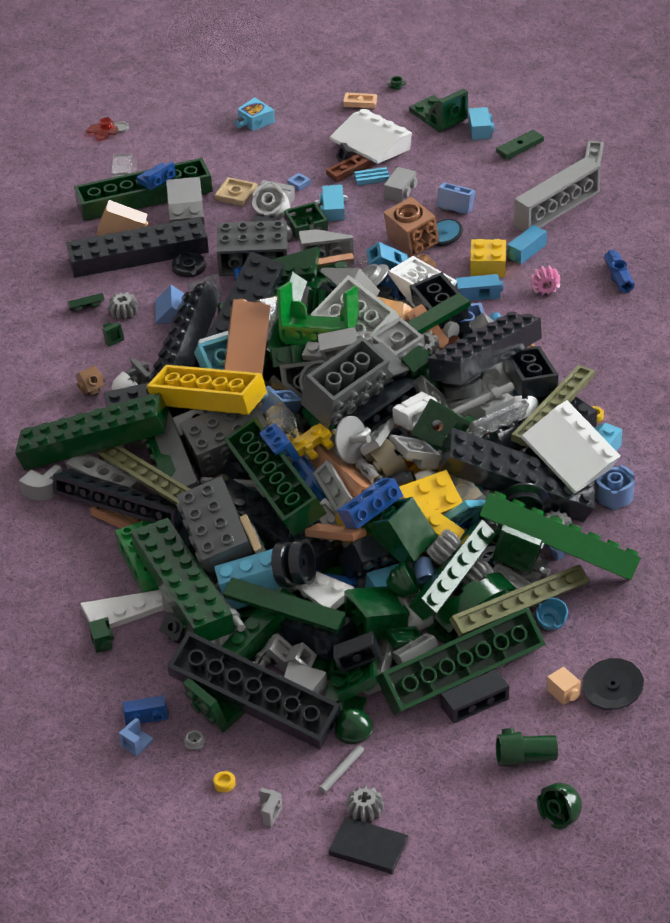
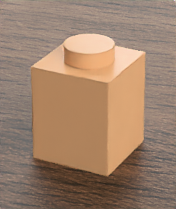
[547,667,581,705]

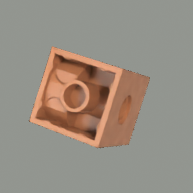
[383,197,439,257]

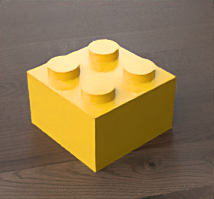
[470,239,506,277]

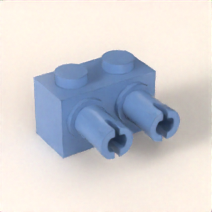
[436,182,476,215]
[260,386,302,421]

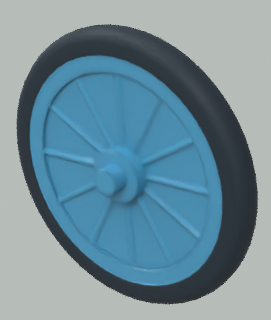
[435,219,463,246]

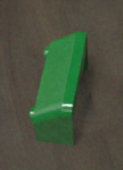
[277,282,359,345]

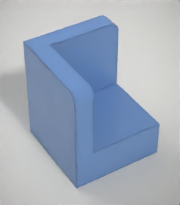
[119,718,153,756]

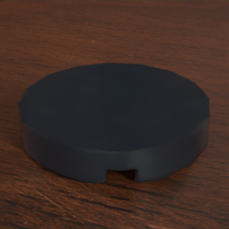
[171,252,206,278]

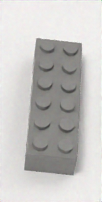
[514,157,601,232]

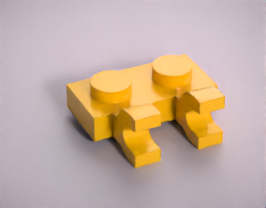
[291,423,334,460]

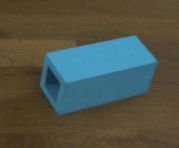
[507,225,547,264]
[366,242,408,270]
[456,274,503,301]

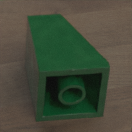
[363,497,438,563]
[344,586,410,641]

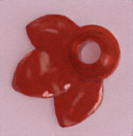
[86,117,118,141]

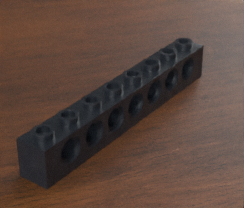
[53,469,184,529]

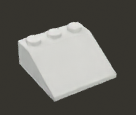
[388,256,457,308]

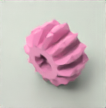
[530,266,561,296]

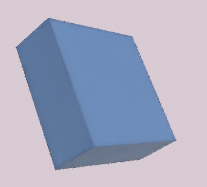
[287,173,311,191]

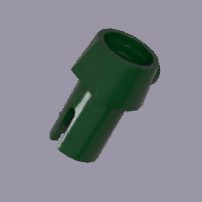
[495,728,558,766]

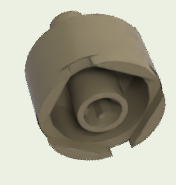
[362,439,407,478]

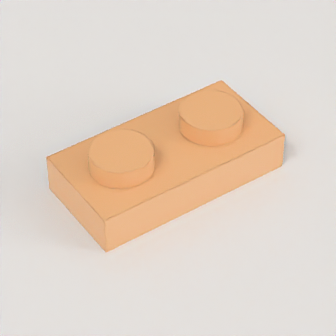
[343,93,377,109]

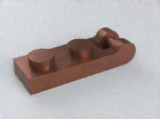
[326,154,372,182]

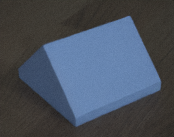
[155,285,185,324]

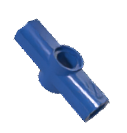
[604,249,635,293]
[292,456,330,502]

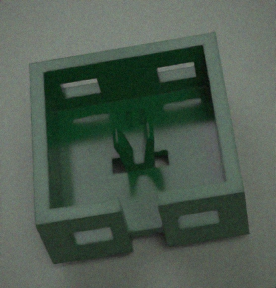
[284,202,328,239]

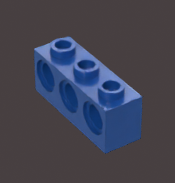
[336,478,404,529]

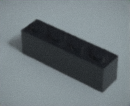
[345,376,420,432]

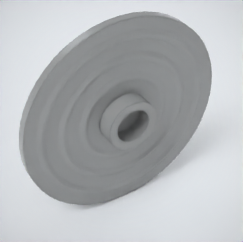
[335,416,371,464]

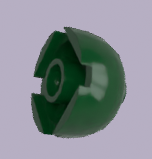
[537,782,582,829]

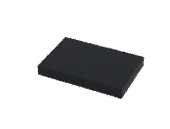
[329,817,408,874]

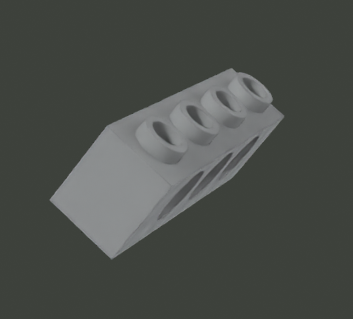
[66,454,141,490]

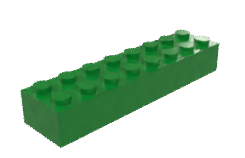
[480,491,641,581]

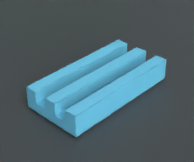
[354,167,390,186]

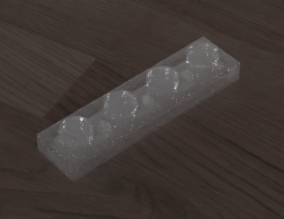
[467,399,530,438]

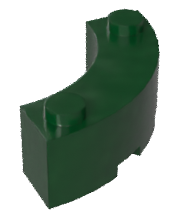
[434,572,516,634]

